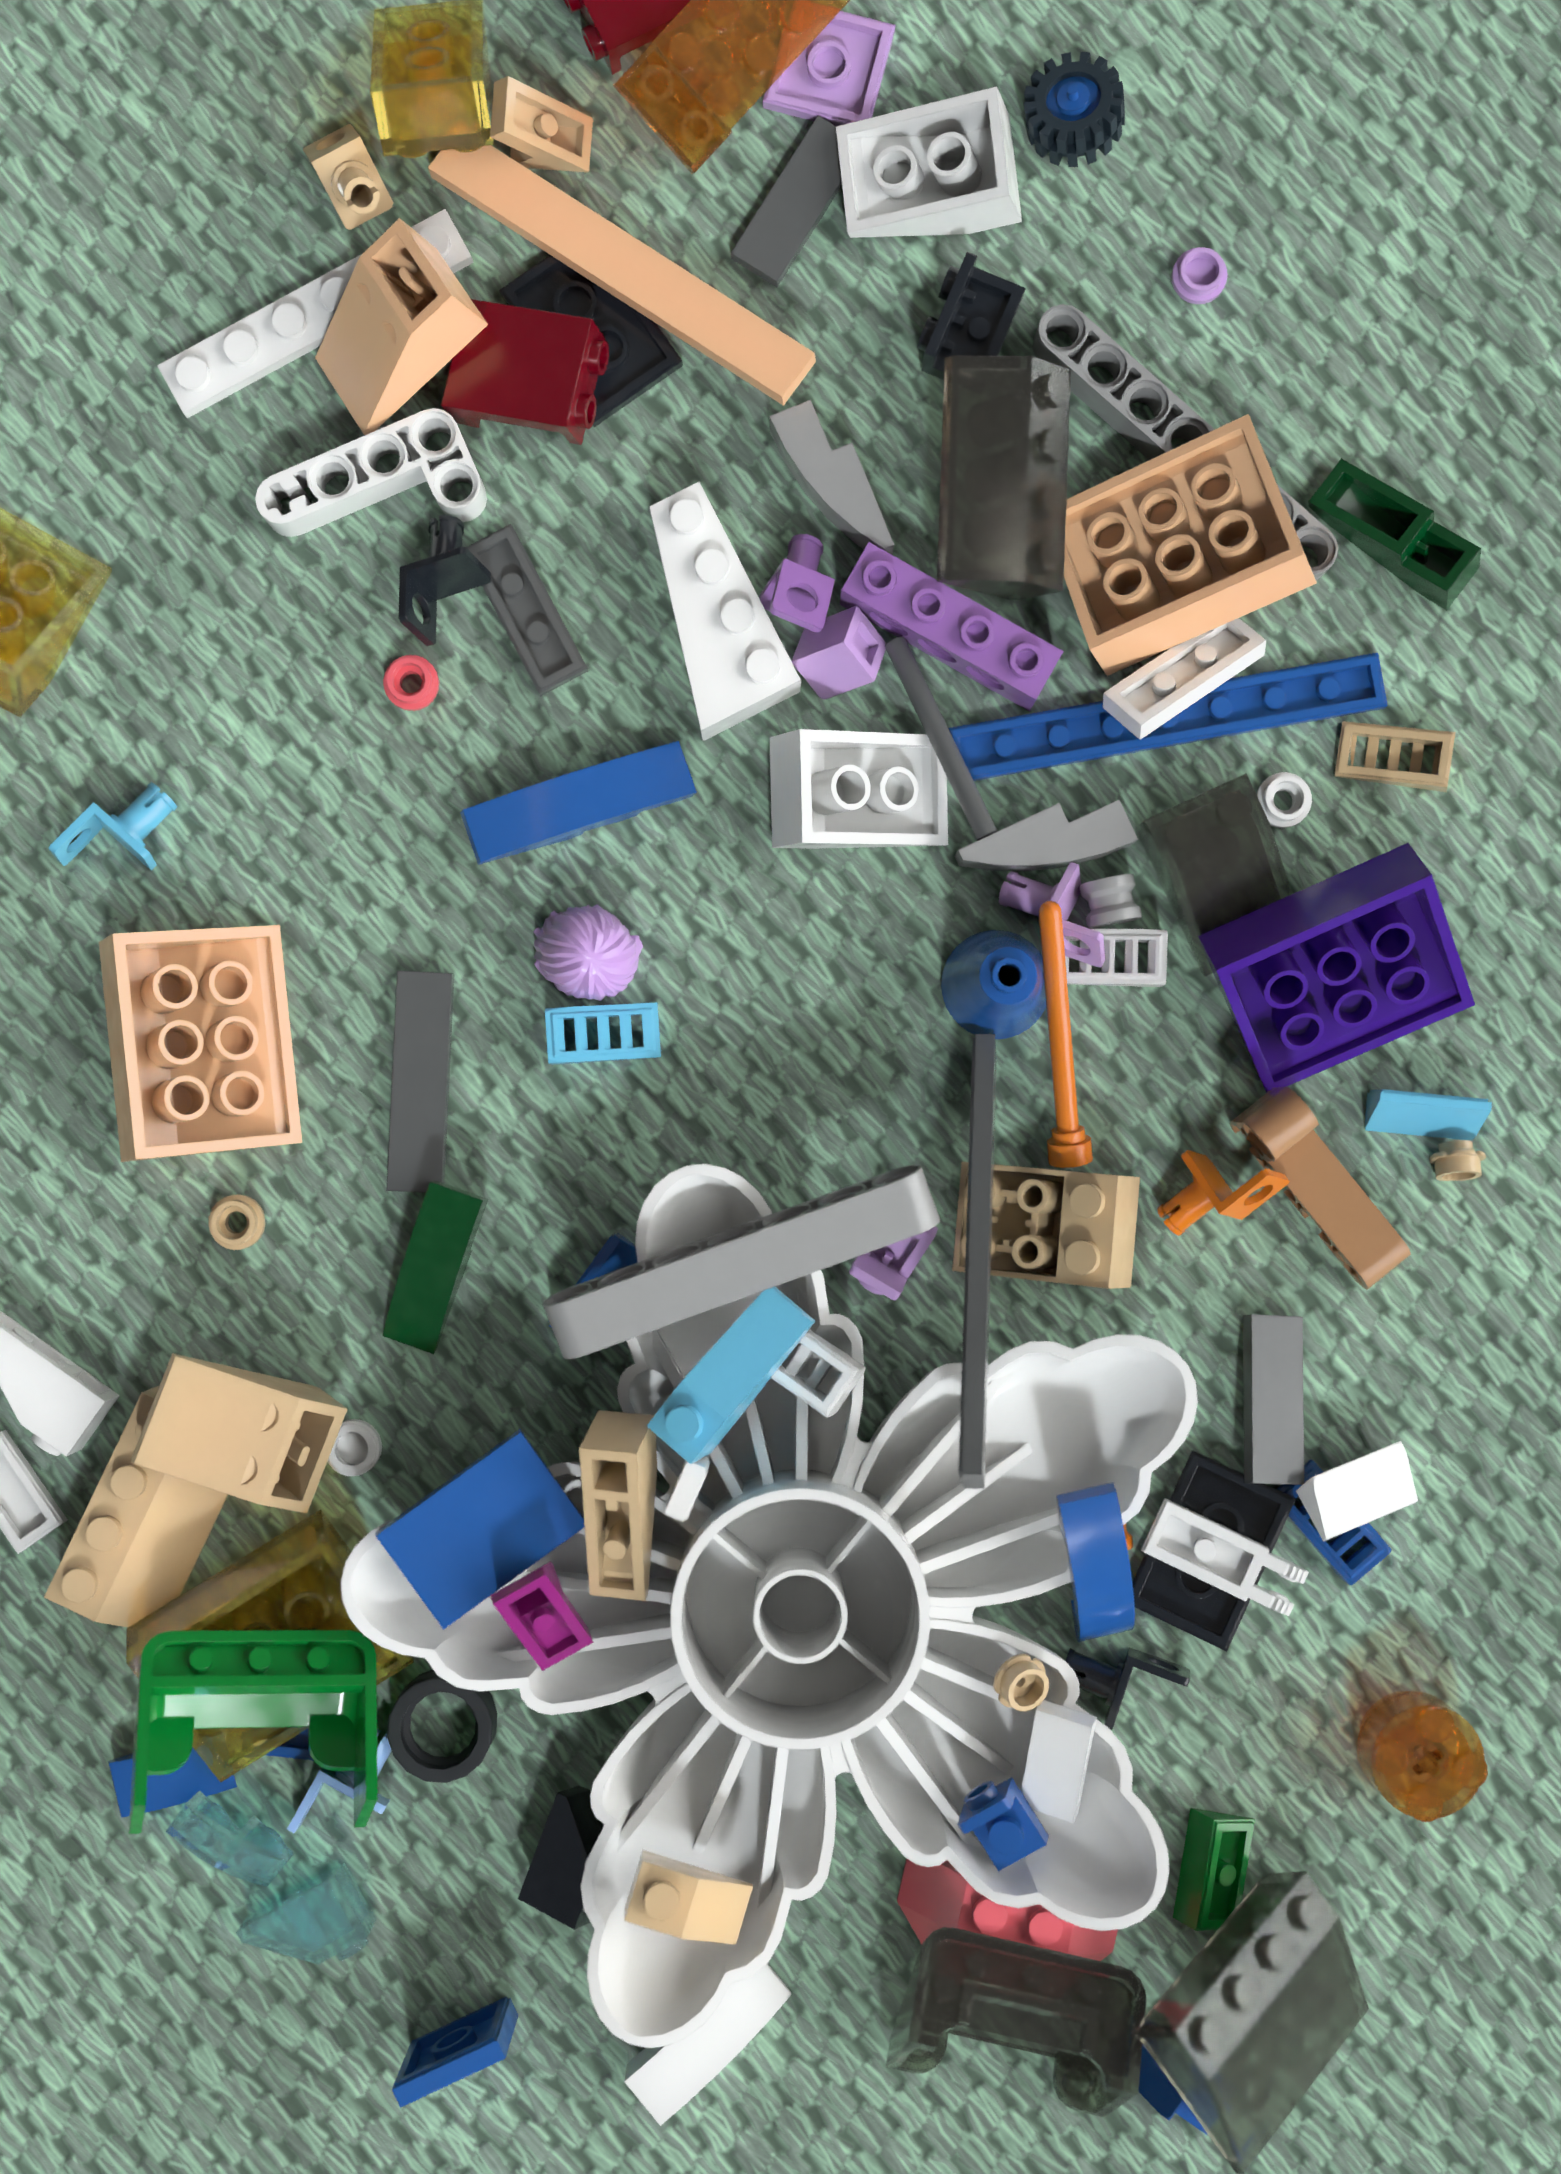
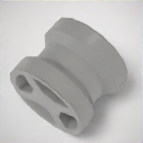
[1079,874,1142,929]

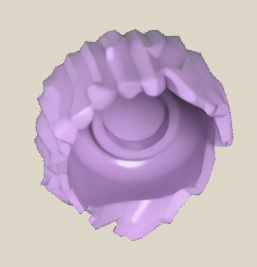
[533,904,643,1001]

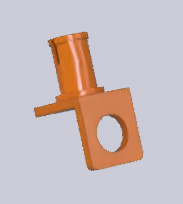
[1157,1150,1290,1236]

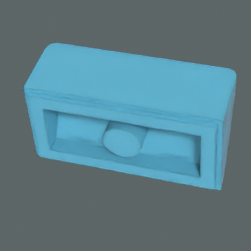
[1364,1089,1492,1141]

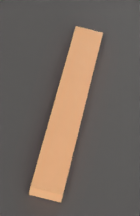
[428,126,816,406]

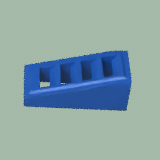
[1277,1459,1392,1585]

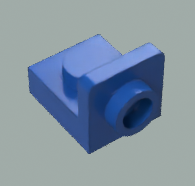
[957,1777,1049,1871]

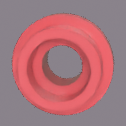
[383,655,439,711]

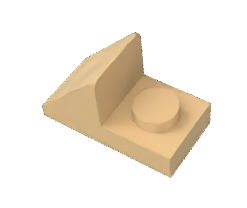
[490,76,593,172]

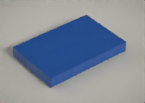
[376,1429,585,1630]

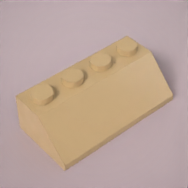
[44,1386,228,1633]

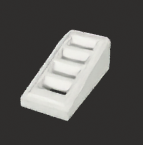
[1064,929,1168,987]
[771,1330,866,1418]

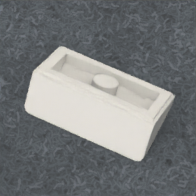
[1296,1441,1418,1542]

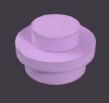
[1171,247,1227,305]

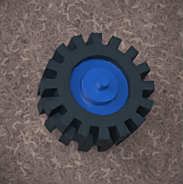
[1023,52,1125,167]

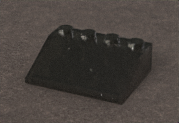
[1133,1871,1369,2174]

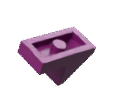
[490,1561,593,1671]

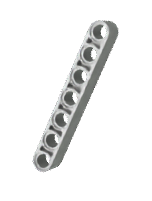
[1033,304,1338,581]
[542,1165,940,1359]

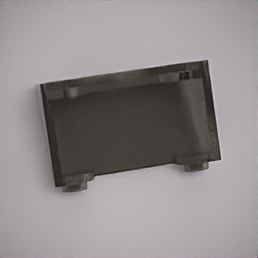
[886,1927,1146,2117]

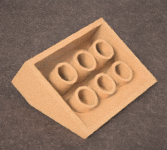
[1041,414,1317,676]
[99,925,302,1162]

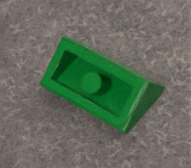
[1173,1808,1255,1931]

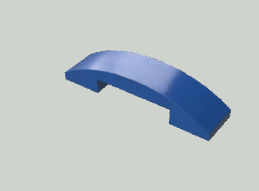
[1056,1482,1135,1642]

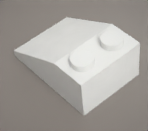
[836,87,1022,238]
[770,729,948,849]

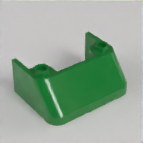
[129,1630,378,1834]

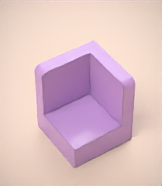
[791,605,887,699]

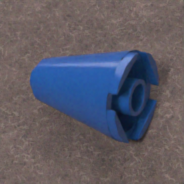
[941,930,1046,1039]

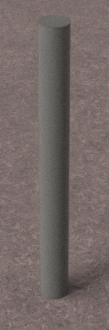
[885,636,998,841]

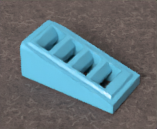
[545,1002,661,1065]

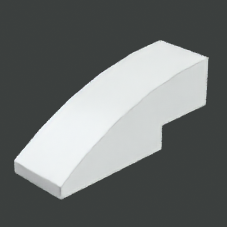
[624,1963,792,2126]

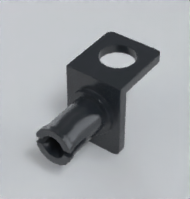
[399,515,491,646]
[1065,1647,1191,1730]

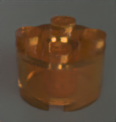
[1357,1691,1488,1822]

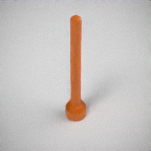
[1039,901,1093,1168]

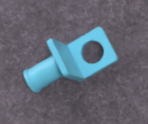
[49,782,178,871]

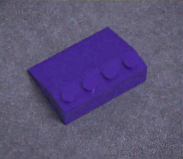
[1198,843,1475,1093]

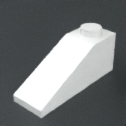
[0,1311,120,1456]

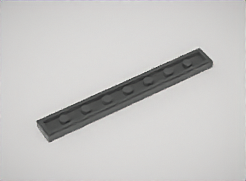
[958,1034,997,1489]

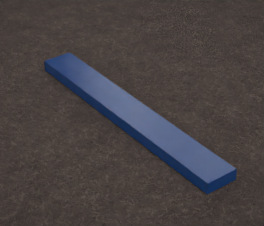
[948,652,1388,781]

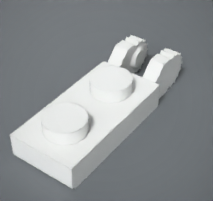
[1141,1498,1309,1616]

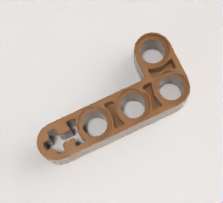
[1230,1086,1411,1290]

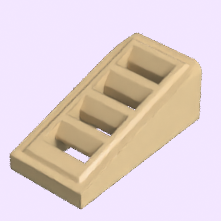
[1334,721,1456,792]

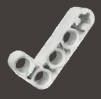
[255,408,487,537]

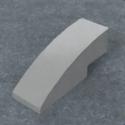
[769,400,894,555]
[955,800,1138,871]

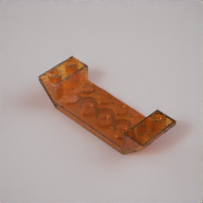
[613,0,850,174]

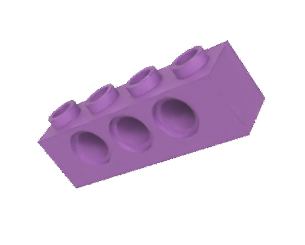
[840,542,1064,711]

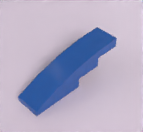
[460,741,697,865]

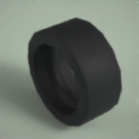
[387,1670,498,1783]

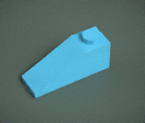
[647,1287,815,1465]

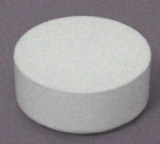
[327,1419,382,1476]

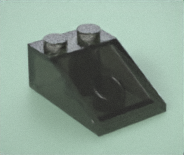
[1135,773,1292,977]

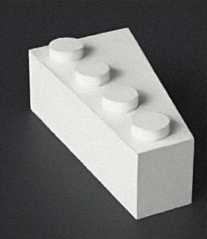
[650,482,801,741]

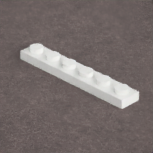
[157,209,474,418]

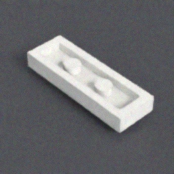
[1103,618,1266,740]

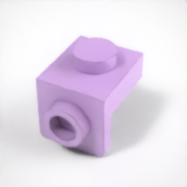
[849,1227,938,1300]

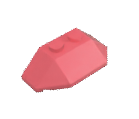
[897,1858,1118,2002]

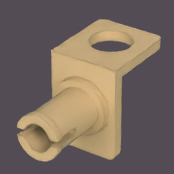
[303,124,393,230]

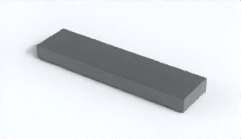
[386,971,455,1193]

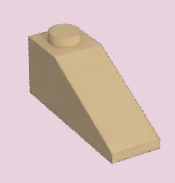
[579,1410,657,1601]

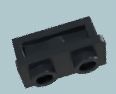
[917,252,1026,396]

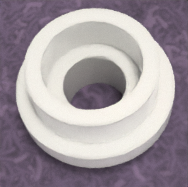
[1255,772,1312,828]

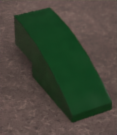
[1308,458,1481,611]
[382,1181,489,1354]

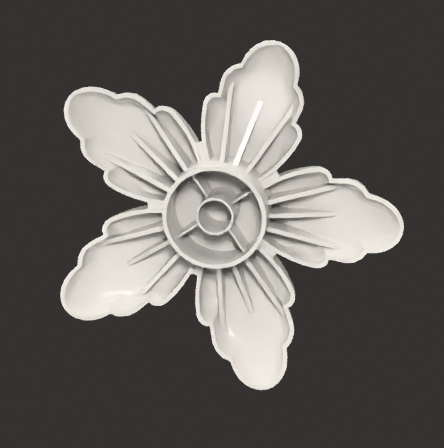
[341,1164,1198,2048]

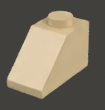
[624,1849,753,1945]

